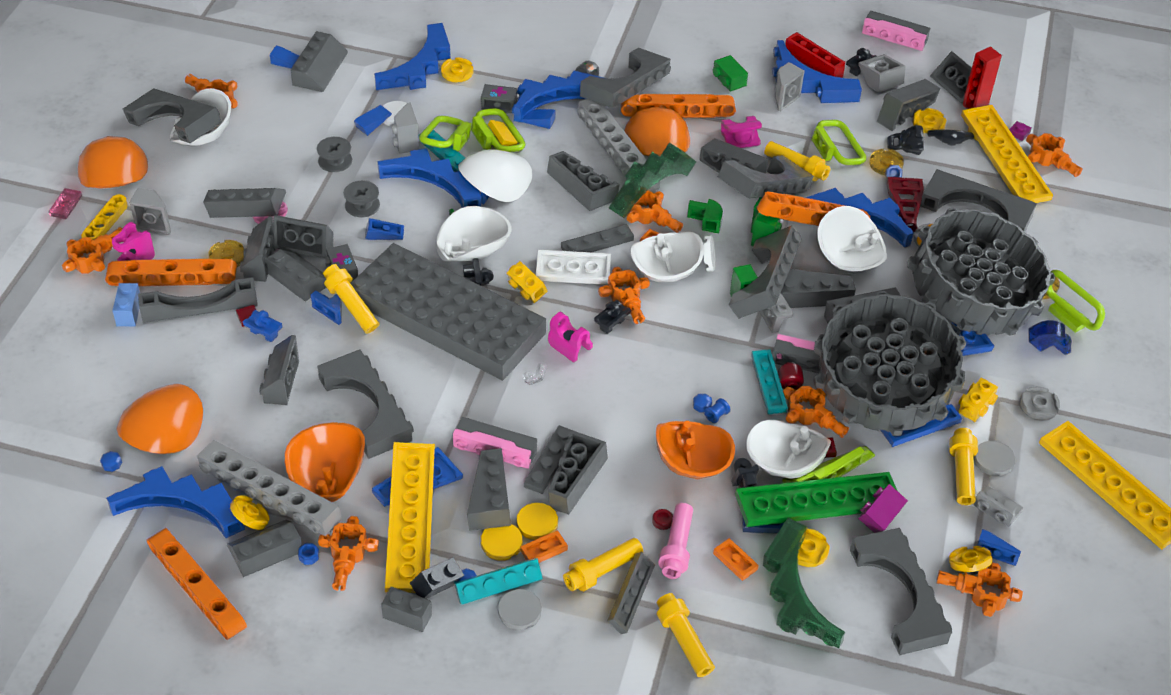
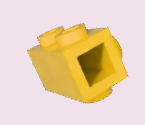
[507,261,548,303]
[958,377,998,422]

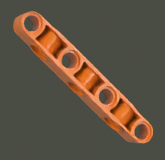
[621,94,736,118]
[757,191,870,226]
[105,259,237,286]
[146,528,247,640]

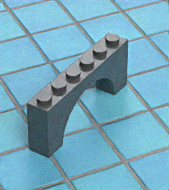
[580,48,671,109]
[123,88,222,144]
[717,155,814,199]
[920,169,1037,232]
[729,225,801,319]
[317,349,414,459]
[850,527,952,655]

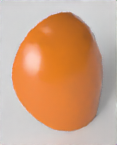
[624,106,690,157]
[78,136,148,188]
[116,384,203,454]
[656,421,735,480]
[285,422,365,502]

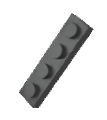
[561,224,634,253]
[524,425,574,494]
[607,552,655,634]

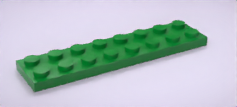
[735,472,898,527]

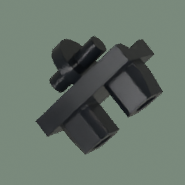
[846,48,877,76]
[463,258,494,286]
[594,300,631,334]
[731,458,759,488]

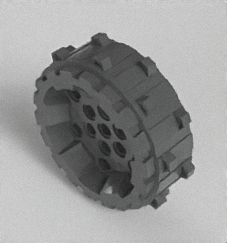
[907,208,1056,336]
[813,291,966,436]

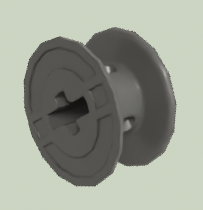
[316,136,353,172]
[343,180,380,218]

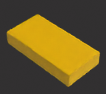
[488,120,518,146]

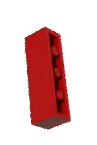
[785,32,846,78]
[963,46,1002,109]

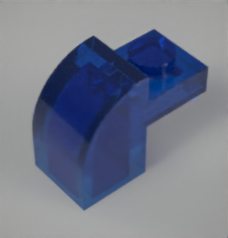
[1028,320,1072,355]

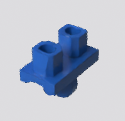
[243,310,283,342]

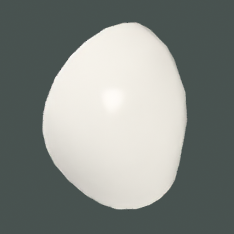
[170,88,231,146]
[458,149,532,202]
[436,206,512,261]
[818,206,887,273]
[631,231,704,282]
[747,420,831,479]

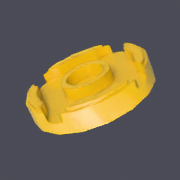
[441,57,473,82]
[912,108,947,134]
[230,495,270,530]
[517,503,558,540]
[481,524,523,561]
[787,529,830,567]
[949,546,993,572]

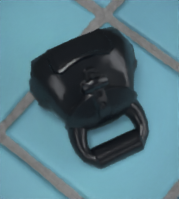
[887,125,924,155]

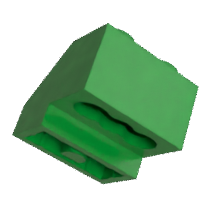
[751,197,782,246]

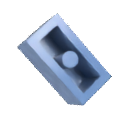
[112,283,140,327]

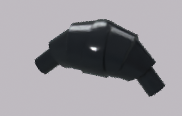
[928,129,974,146]

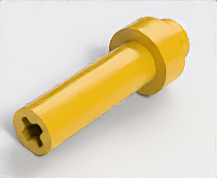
[764,141,830,181]
[323,264,380,334]
[949,428,978,505]
[563,538,643,592]
[656,593,715,677]

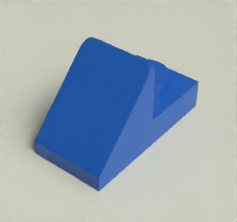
[311,291,342,325]

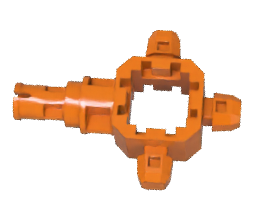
[185,74,238,109]
[1026,133,1083,177]
[624,190,683,233]
[62,227,123,274]
[598,267,650,324]
[783,386,849,438]
[318,516,379,591]
[936,562,1023,617]

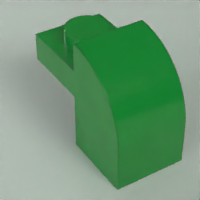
[687,199,723,234]

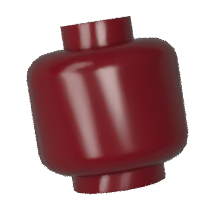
[778,362,804,390]

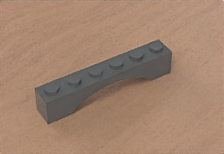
[138,277,258,323]

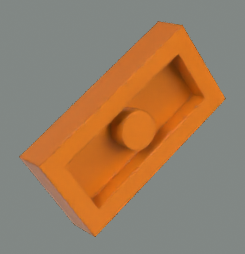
[520,530,568,563]
[713,538,759,581]

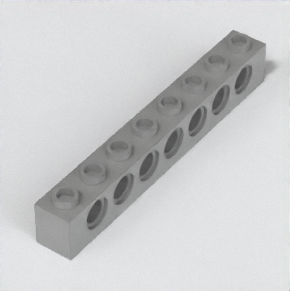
[577,99,658,192]
[197,440,342,536]

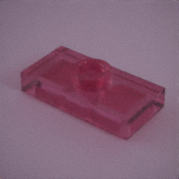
[48,188,82,219]

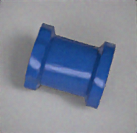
[704,398,731,423]

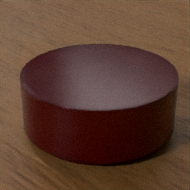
[652,509,673,530]

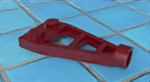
[887,177,924,233]

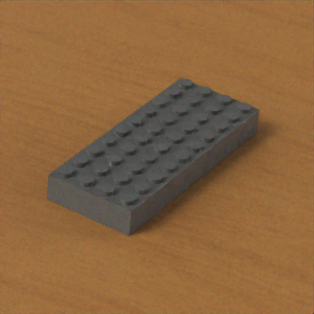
[351,243,546,381]

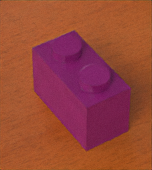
[858,484,908,533]

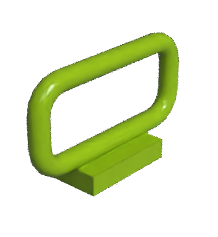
[471,108,526,152]
[419,116,471,151]
[811,120,866,165]
[1046,269,1105,333]

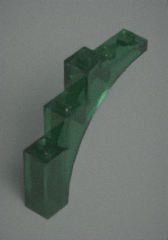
[609,143,697,218]
[763,518,845,649]

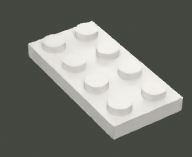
[536,250,611,285]

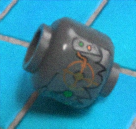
[575,60,599,76]

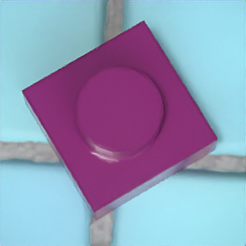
[1009,121,1032,141]

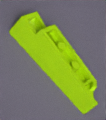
[782,446,875,483]

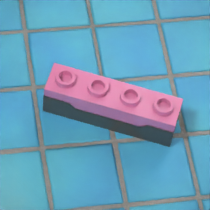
[862,10,931,51]
[773,334,819,373]
[453,417,537,469]

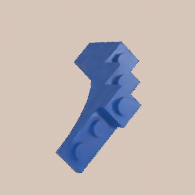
[374,23,451,90]
[772,40,862,103]
[512,71,603,122]
[377,148,481,208]
[805,187,913,248]
[106,466,245,538]

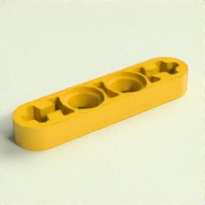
[81,194,128,240]

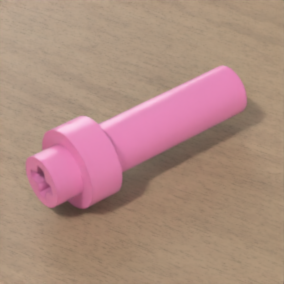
[658,503,693,579]

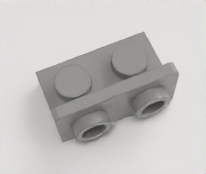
[759,293,793,333]
[974,486,1023,527]

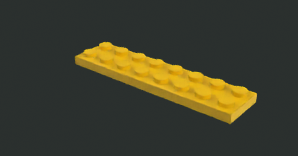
[961,105,1053,203]
[1039,421,1171,550]
[385,442,435,593]

